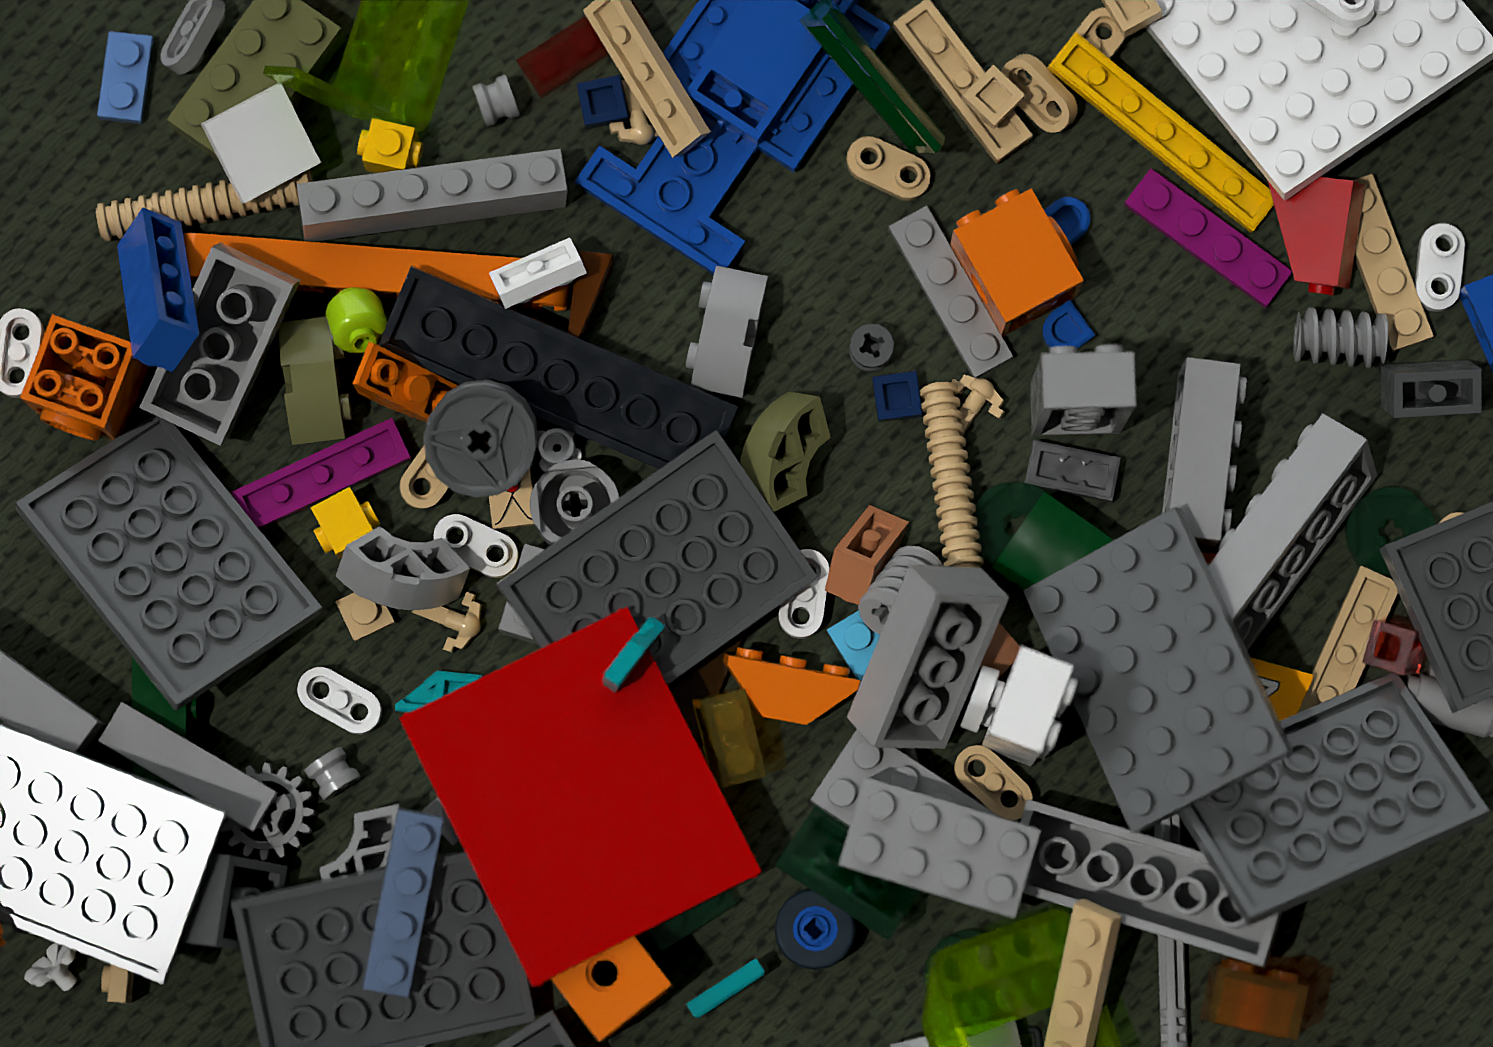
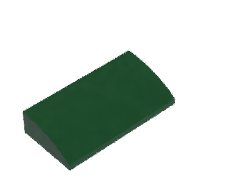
[799,0,945,153]
[991,492,1114,590]

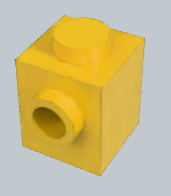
[357,118,423,173]
[311,487,380,559]

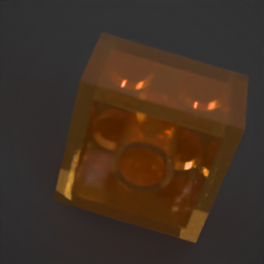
[1198,959,1309,1040]

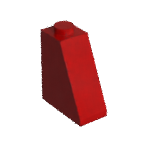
[1268,177,1365,296]

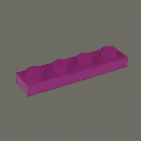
[1124,168,1292,308]
[231,418,412,530]

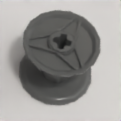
[423,379,538,498]

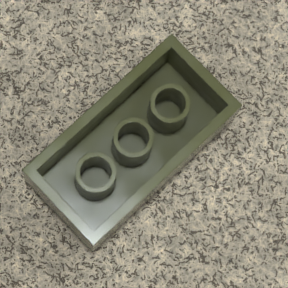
[167,0,346,163]

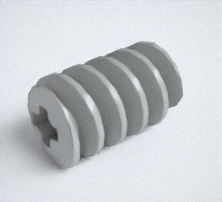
[1293,307,1388,369]
[858,546,943,635]

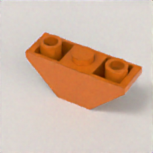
[353,342,458,422]
[723,647,860,725]

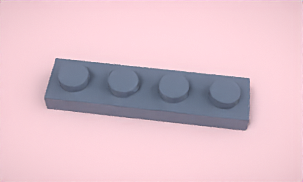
[362,808,444,997]

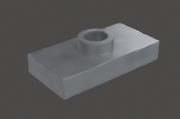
[1024,440,1121,503]

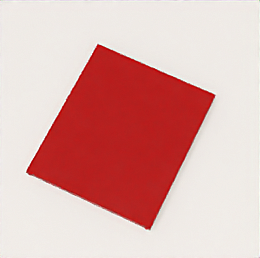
[399,607,762,988]

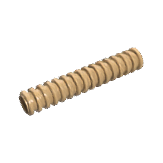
[96,169,313,242]
[919,382,985,572]

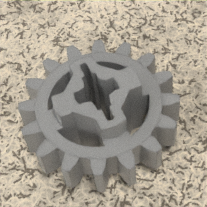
[221,763,316,861]

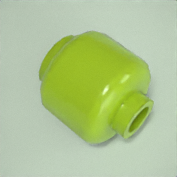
[326,287,387,353]

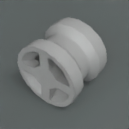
[472,75,520,127]
[304,747,361,801]

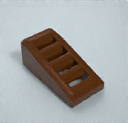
[568,251,614,339]

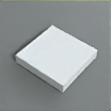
[201,83,321,203]

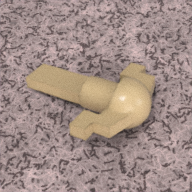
[609,80,659,145]
[951,375,1005,436]
[412,592,482,653]

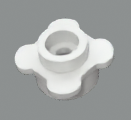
[536,426,582,472]

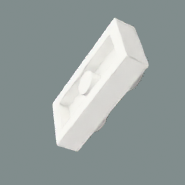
[489,238,587,309]

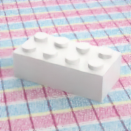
[982,646,1077,766]

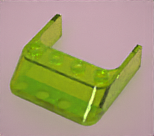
[262,0,468,133]
[921,909,1122,1047]

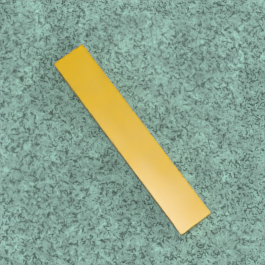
[1047,32,1274,233]

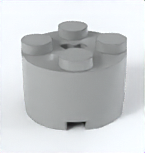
[530,460,619,546]

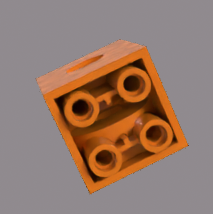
[950,188,1084,337]
[20,314,150,441]
[551,936,674,1042]

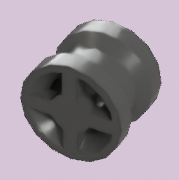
[849,324,894,372]

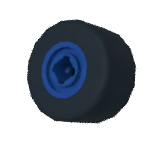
[774,888,856,970]

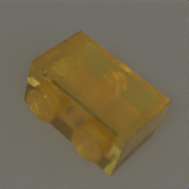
[692,688,766,787]

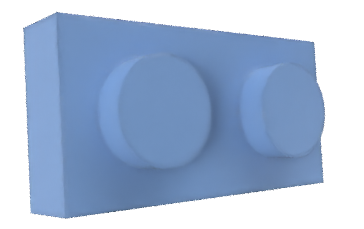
[97,31,154,124]

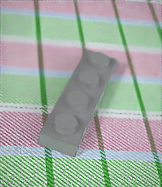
[888,206,1013,378]

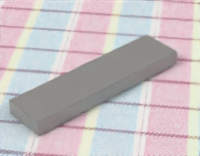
[98,702,278,832]

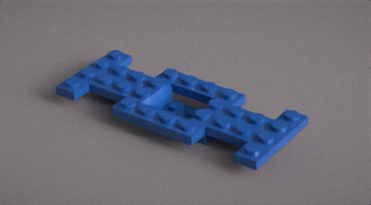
[575,0,891,275]

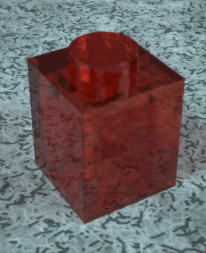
[1362,619,1425,675]

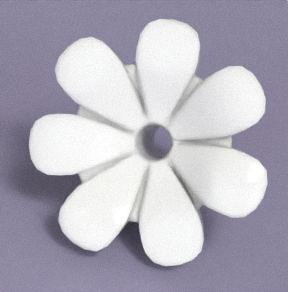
[24,942,77,991]

